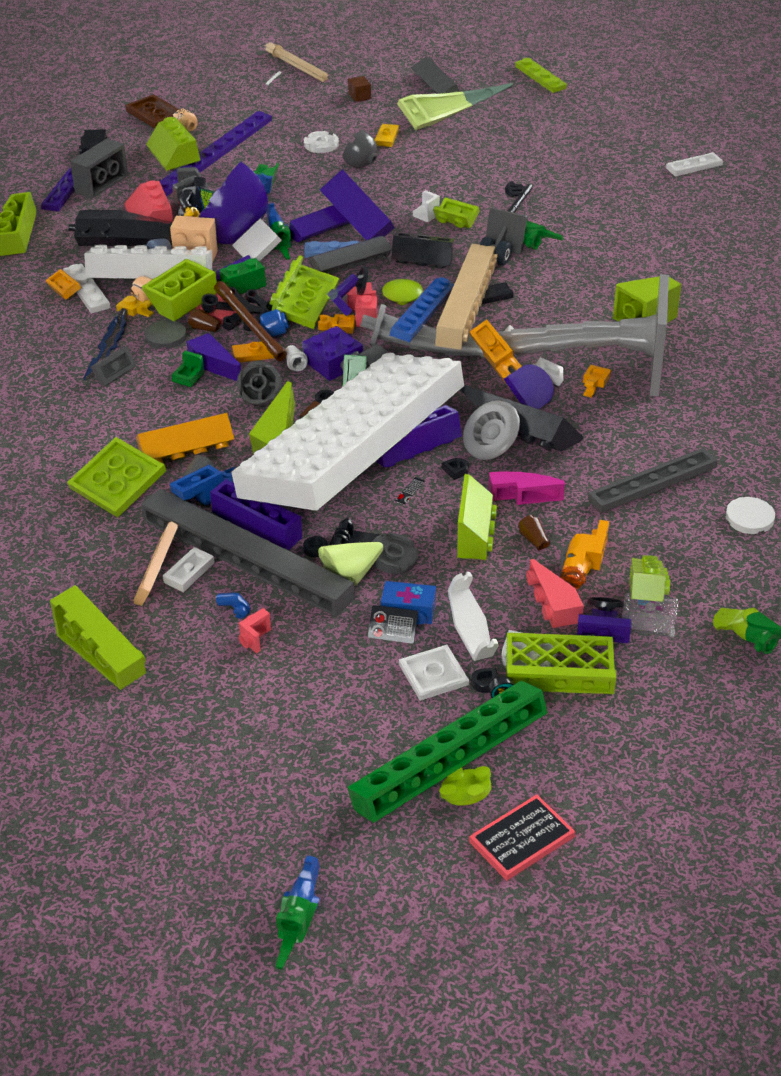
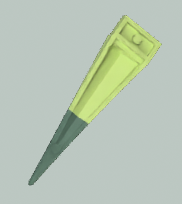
[397,83,513,130]

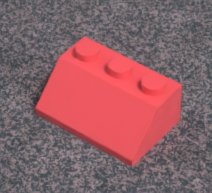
[124,181,173,222]

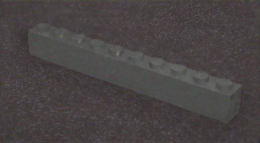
[141,489,354,617]

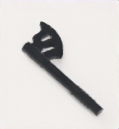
[505,181,533,213]

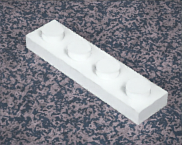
[63,264,110,314]

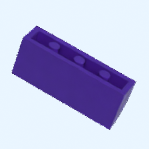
[320,169,395,240]

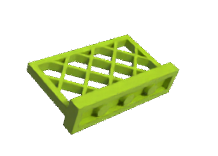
[506,632,616,694]

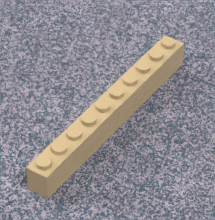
[435,244,498,350]

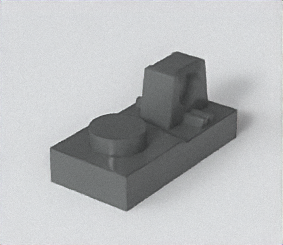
[91,346,136,386]

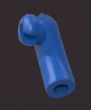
[216,593,250,619]

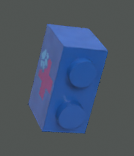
[381,581,436,625]

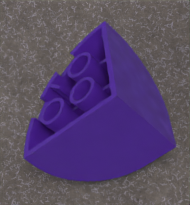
[199,162,268,244]

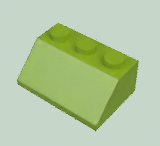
[142,259,217,321]
[457,474,497,560]

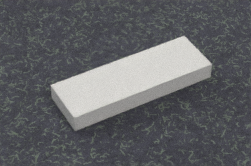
[666,153,723,177]

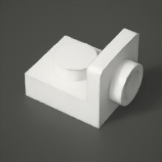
[532,357,563,386]

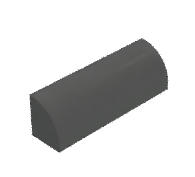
[411,56,460,94]
[308,236,392,275]

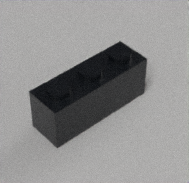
[391,232,454,268]

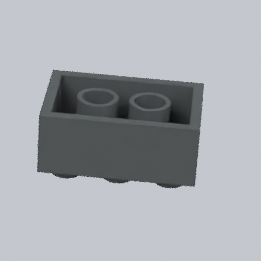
[70,138,128,199]

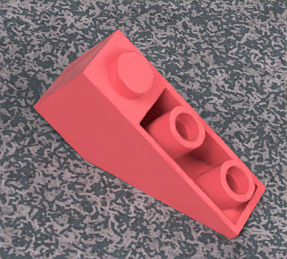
[526,559,584,628]

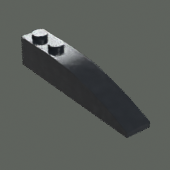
[74,210,173,246]
[460,385,584,451]

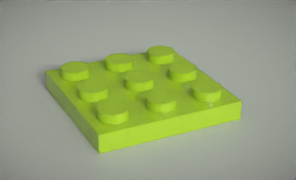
[67,437,167,518]

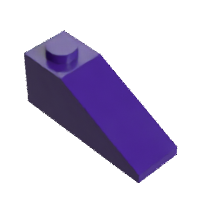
[186,333,241,381]

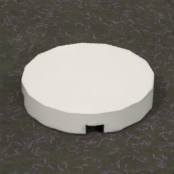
[304,131,339,153]
[726,497,775,534]

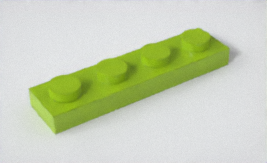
[515,58,567,93]

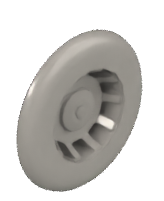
[463,401,520,460]

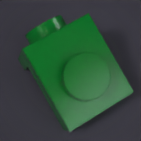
[171,351,204,387]

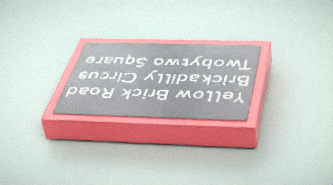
[469,795,575,881]

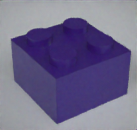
[302,326,363,381]

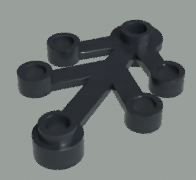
[201,287,273,331]

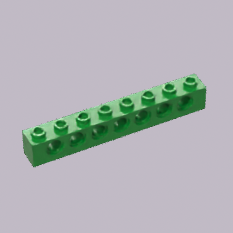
[347,681,548,823]

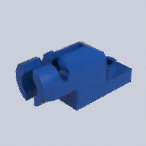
[170,465,235,506]

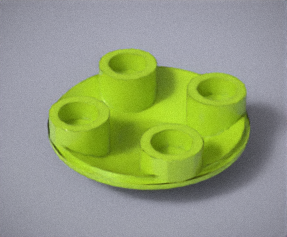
[382,279,423,305]

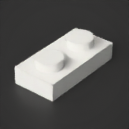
[163,547,214,592]

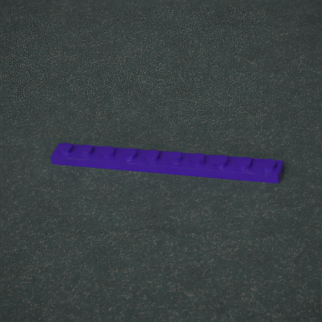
[159,111,272,197]

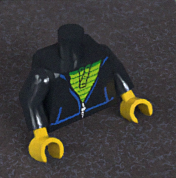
[178,177,215,217]

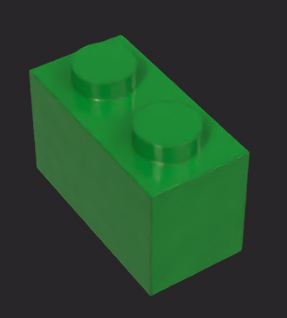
[219,258,266,295]

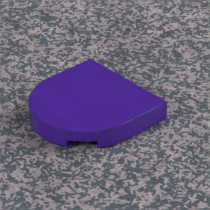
[504,364,554,409]

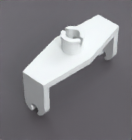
[448,572,499,661]

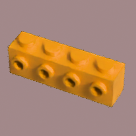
[136,413,234,463]

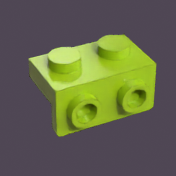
[433,198,480,228]

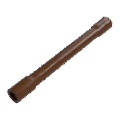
[214,281,287,361]

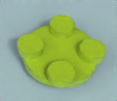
[439,766,491,806]

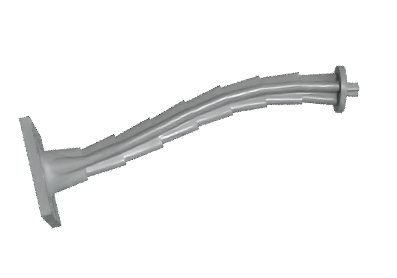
[360,274,669,396]

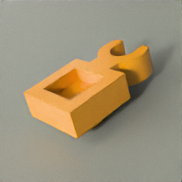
[318,314,356,334]

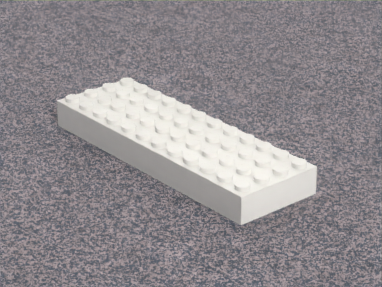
[231,353,464,511]

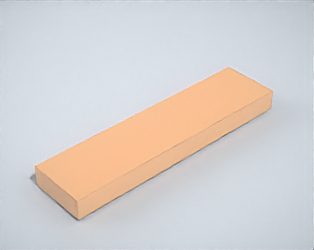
[133,521,178,606]

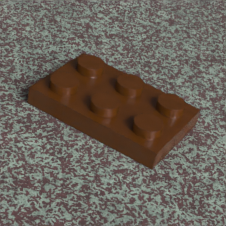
[125,94,179,129]

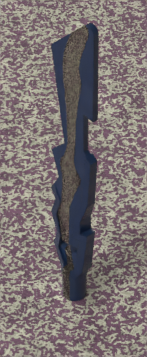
[83,308,128,380]

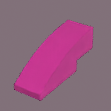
[488,471,565,505]

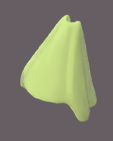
[318,542,383,586]

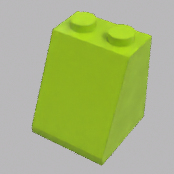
[613,276,682,323]

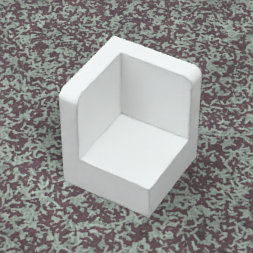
[413,190,440,222]

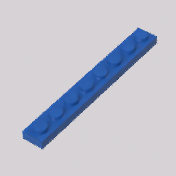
[389,278,454,342]

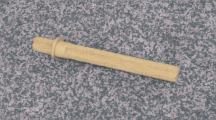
[265,42,328,82]

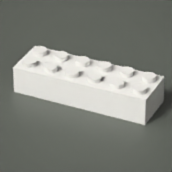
[84,245,212,279]

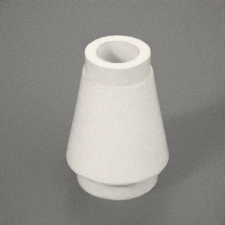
[285,345,308,371]

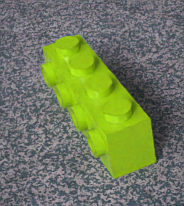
[629,555,670,602]

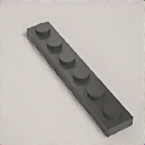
[588,448,718,513]

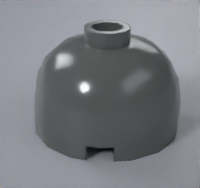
[343,130,377,168]
[237,361,283,407]

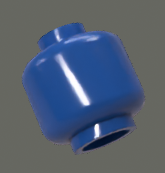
[259,309,289,338]

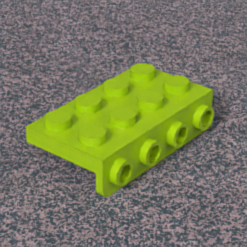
[270,255,339,329]

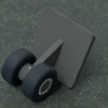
[479,208,527,266]

